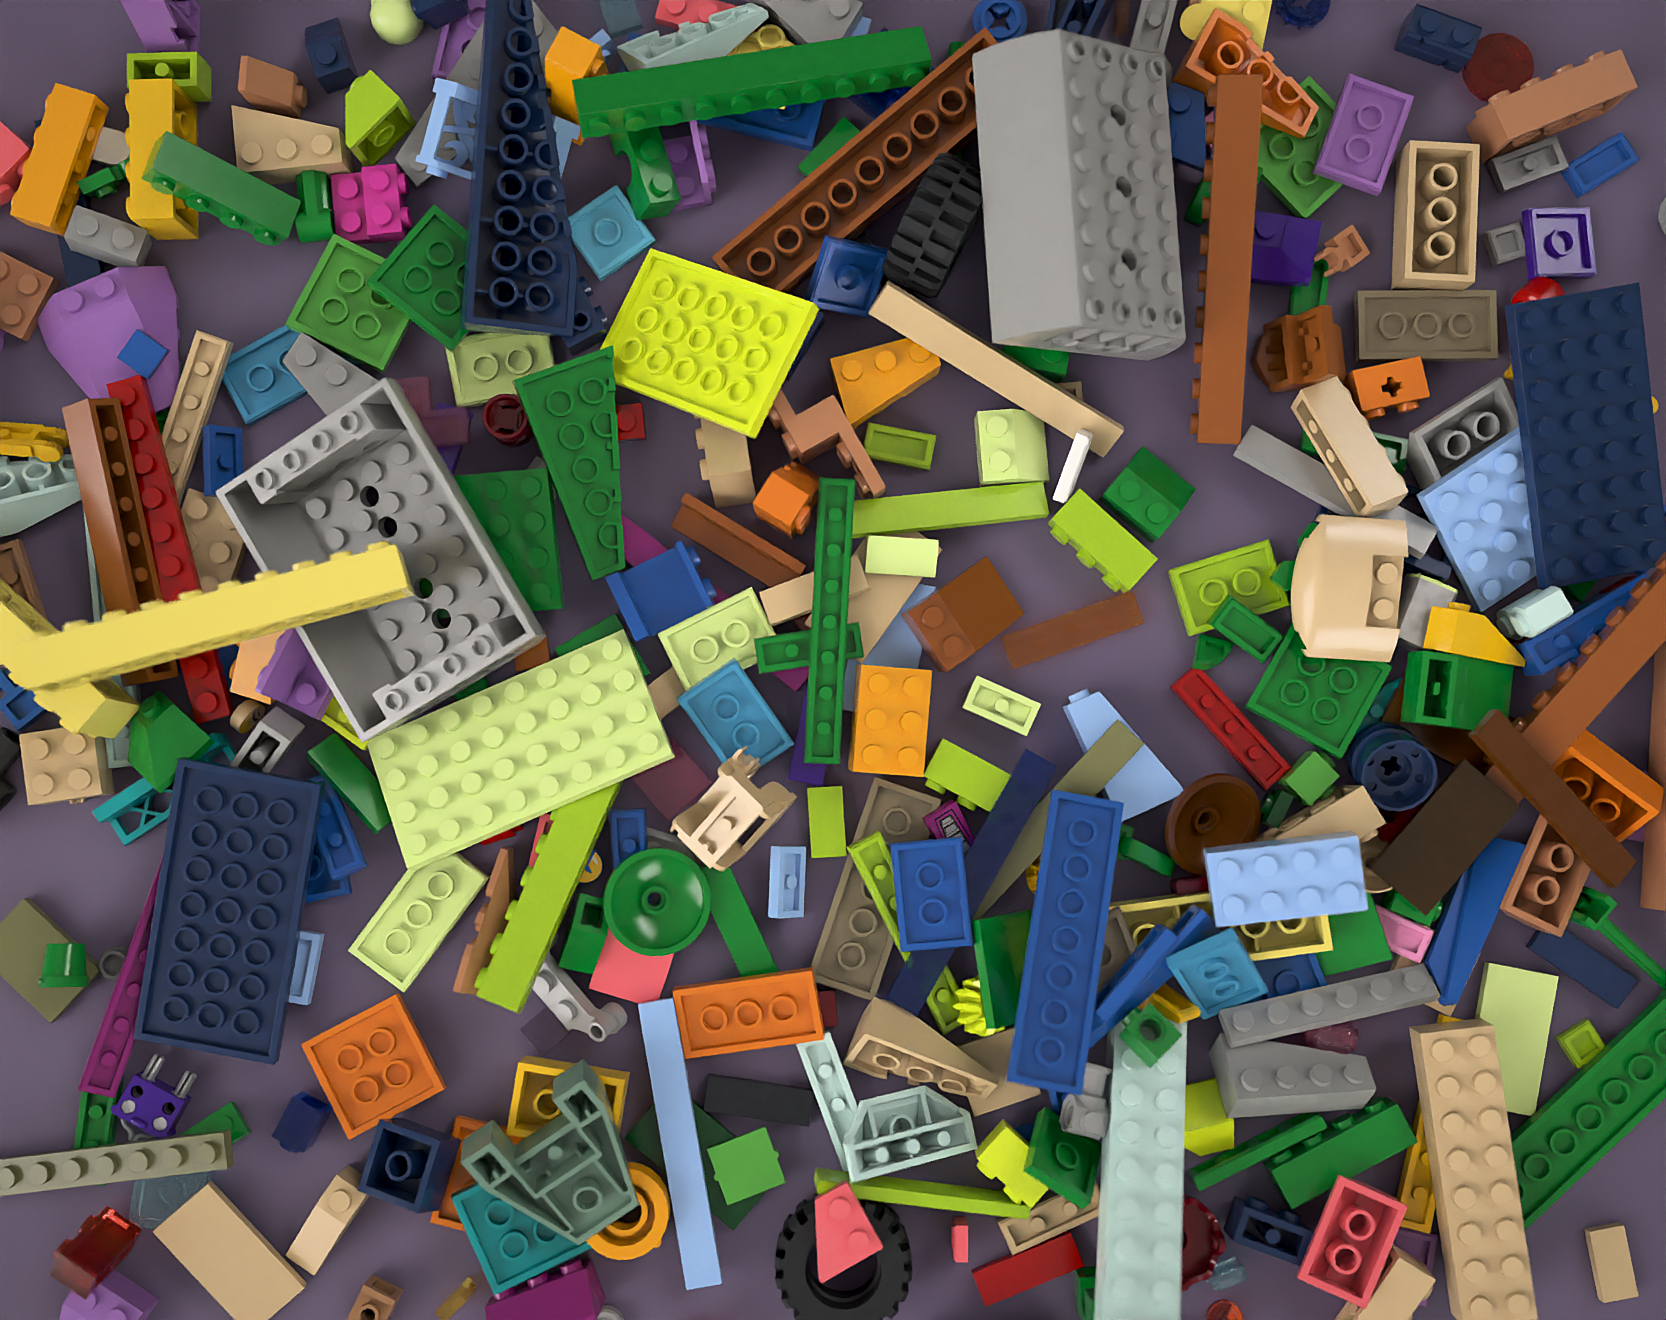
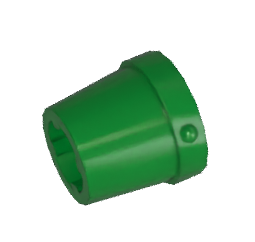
[38,943,89,988]

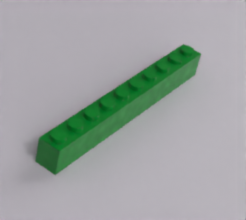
[572,26,932,138]

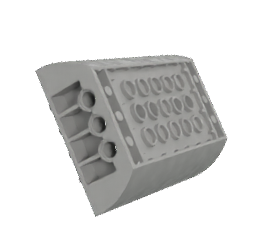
[215,377,546,742]

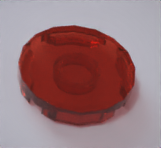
[1462,33,1534,102]

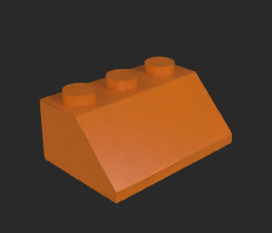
[1551,729,1664,843]

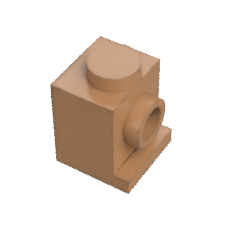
[347,1274,404,1320]

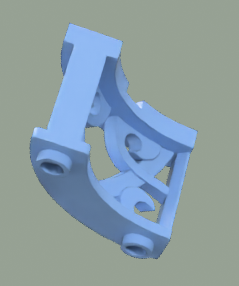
[415,77,580,180]

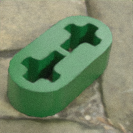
[1117,835,1177,878]

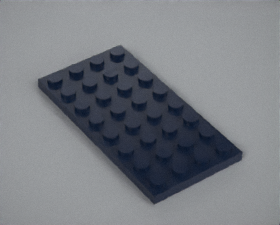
[1505,282,1666,589]
[133,757,325,1065]

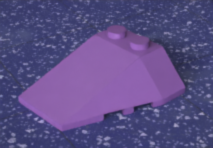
[37,266,182,415]

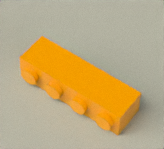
[10,83,109,237]

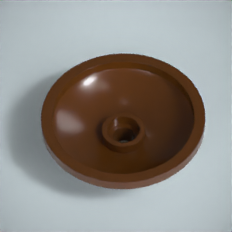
[1165,773,1261,875]

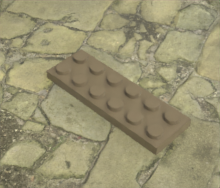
[810,777,941,1000]

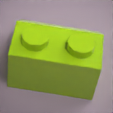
[345,69,417,167]

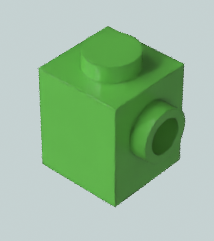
[1277,751,1340,806]

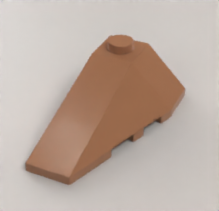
[452,846,516,995]

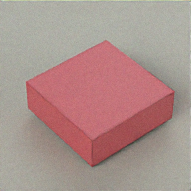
[951,1216,968,1263]

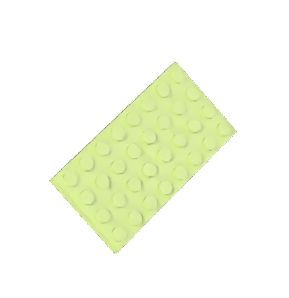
[367,629,675,871]

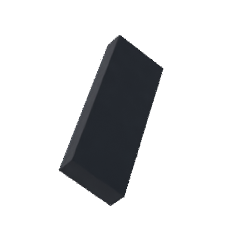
[704,1073,814,1127]

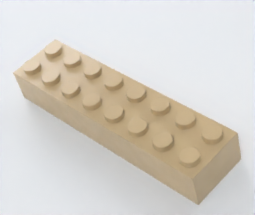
[1409,1018,1538,1320]

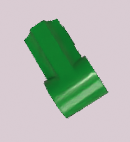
[295,170,336,244]

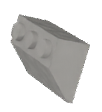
[1406,377,1519,489]

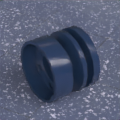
[1346,722,1438,811]

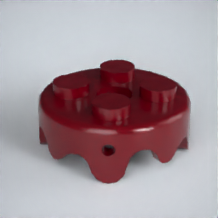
[1180,1194,1226,1292]

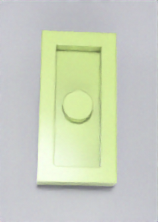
[962,676,1041,736]

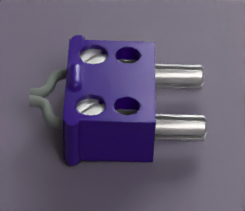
[110,1054,197,1141]

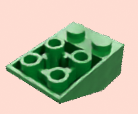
[1400,651,1514,731]

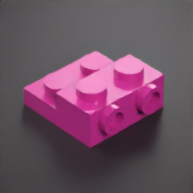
[331,164,412,245]

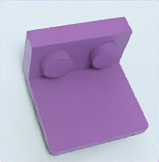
[663,120,717,212]
[255,628,334,721]

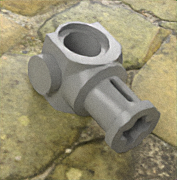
[1059,1062,1112,1139]

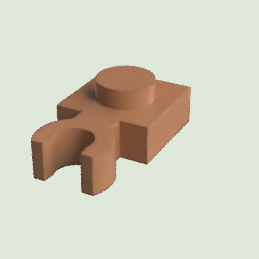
[1314,224,1370,277]

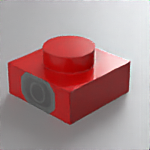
[615,403,647,443]

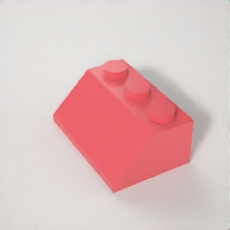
[1296,1175,1408,1309]

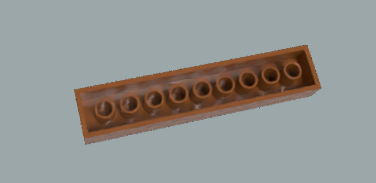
[712,27,998,294]

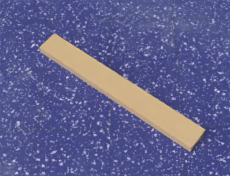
[868,281,1124,458]

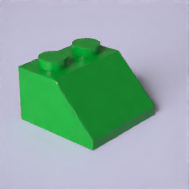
[1098,446,1196,543]

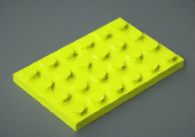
[600,248,819,439]

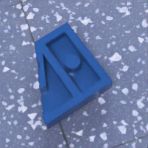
[1167,81,1206,172]

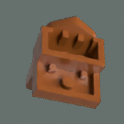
[1250,305,1346,393]

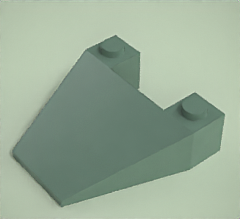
[461,1059,639,1245]

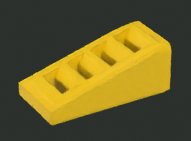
[1137,983,1201,1024]

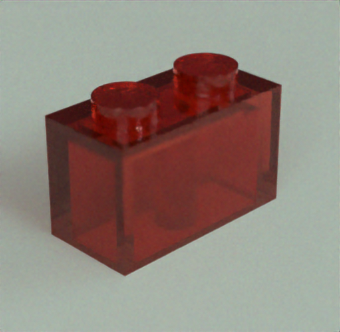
[50,1206,142,1300]

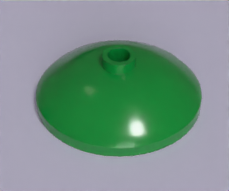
[603,848,711,956]

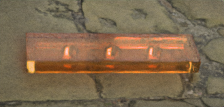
[1000,590,1144,670]

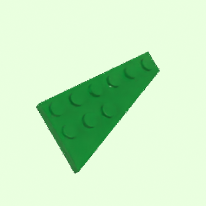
[513,345,625,581]

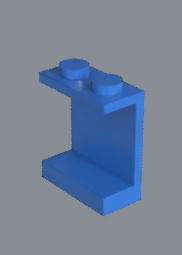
[605,540,717,642]

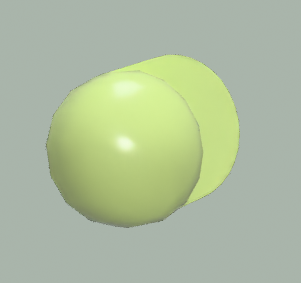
[370,0,424,45]

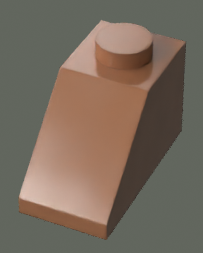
[238,55,308,119]

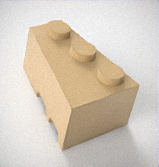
[231,105,353,185]
[693,414,756,508]

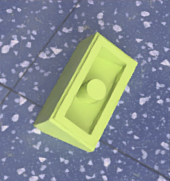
[865,535,939,578]

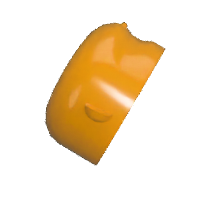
[586,1162,671,1260]

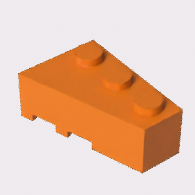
[753,460,822,540]

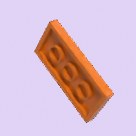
[672,967,825,1059]

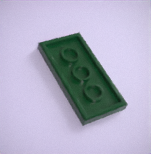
[625,1099,767,1231]

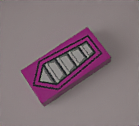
[922,800,985,874]

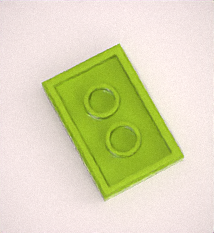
[1168,539,1290,637]

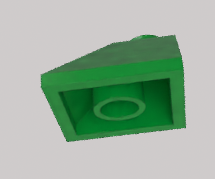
[127,690,215,794]

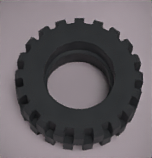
[883,152,983,298]
[774,1192,913,1320]

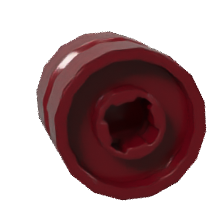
[482,393,533,447]

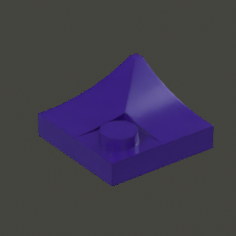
[1251,210,1322,286]

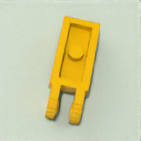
[0,422,70,462]

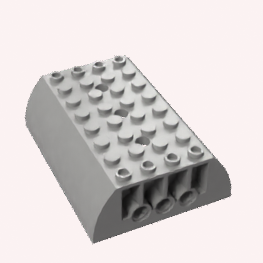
[972,29,1186,361]

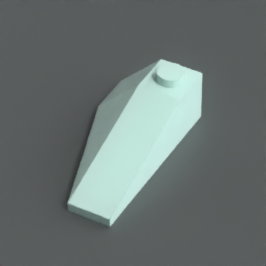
[617,3,769,71]
[0,454,82,537]

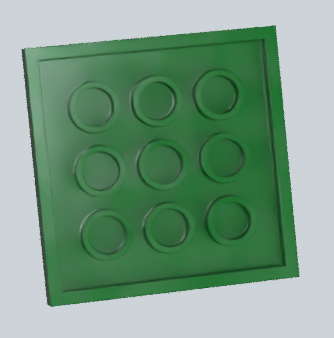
[421,468,565,618]

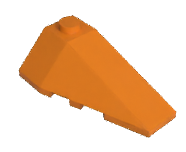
[1171,8,1319,139]

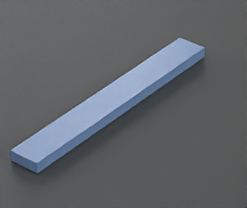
[638,997,723,1290]

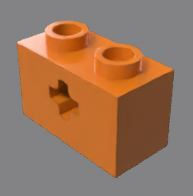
[1343,356,1430,420]

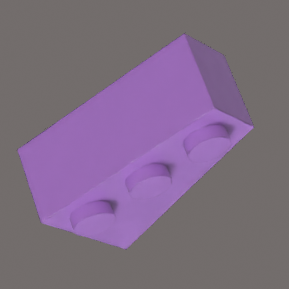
[120,0,200,55]

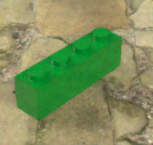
[141,131,301,246]
[1262,1097,1418,1209]

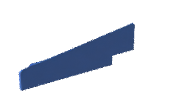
[1423,837,1526,1006]
[1089,905,1221,1047]

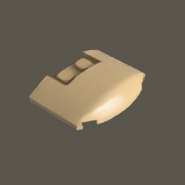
[1291,514,1408,662]

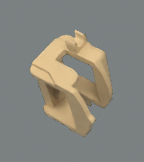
[670,746,797,871]

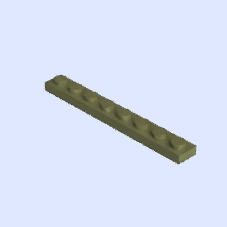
[0,1129,235,1196]

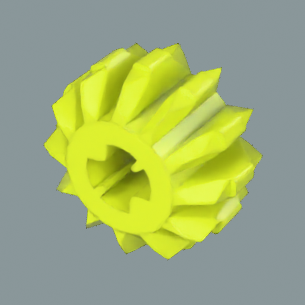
[952,975,1005,1036]

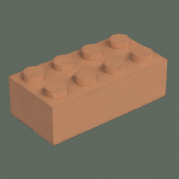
[1466,49,1638,164]

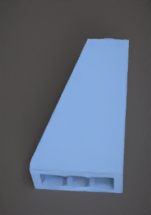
[1063,689,1183,822]

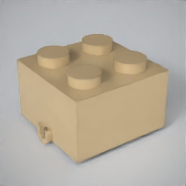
[19,727,115,805]

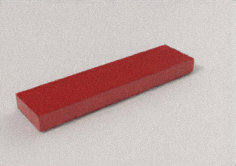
[1169,667,1292,791]

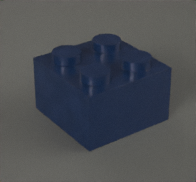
[357,1118,461,1214]

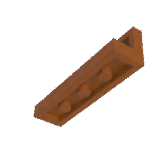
[670,492,807,588]

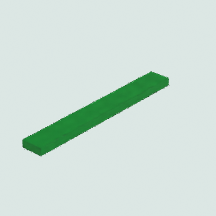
[804,478,855,765]

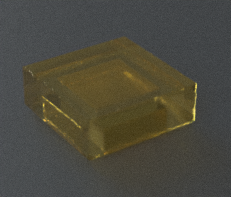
[435,1277,477,1320]

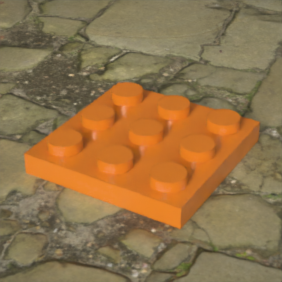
[301,993,447,1140]

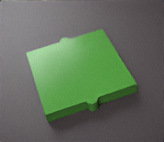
[707,1126,786,1205]

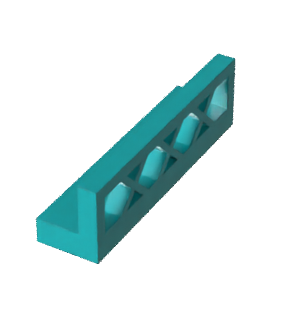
[92,733,237,846]

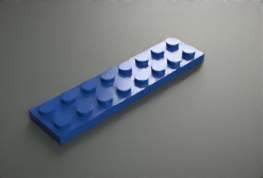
[1006,790,1124,1096]

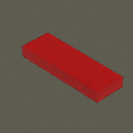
[971,1230,1084,1307]

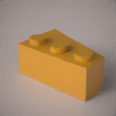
[545,26,609,146]

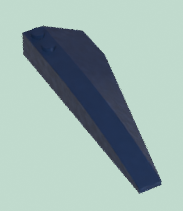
[461,0,577,337]

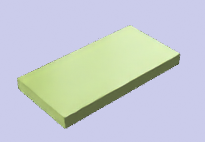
[348,852,490,992]
[1475,962,1559,1116]

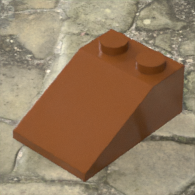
[900,556,1025,672]

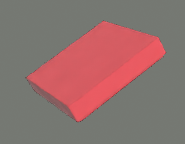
[589,929,674,1003]

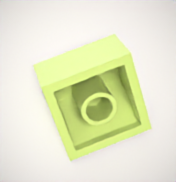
[974,409,1049,488]

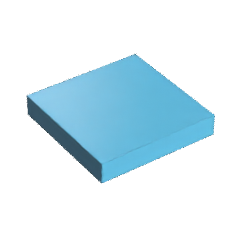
[568,184,657,282]

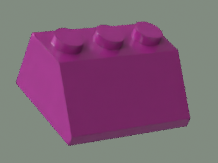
[485,1258,606,1320]

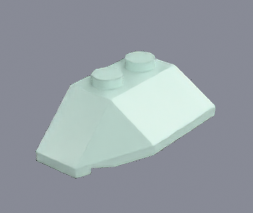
[843,1085,978,1182]

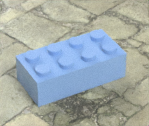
[1203,831,1368,927]

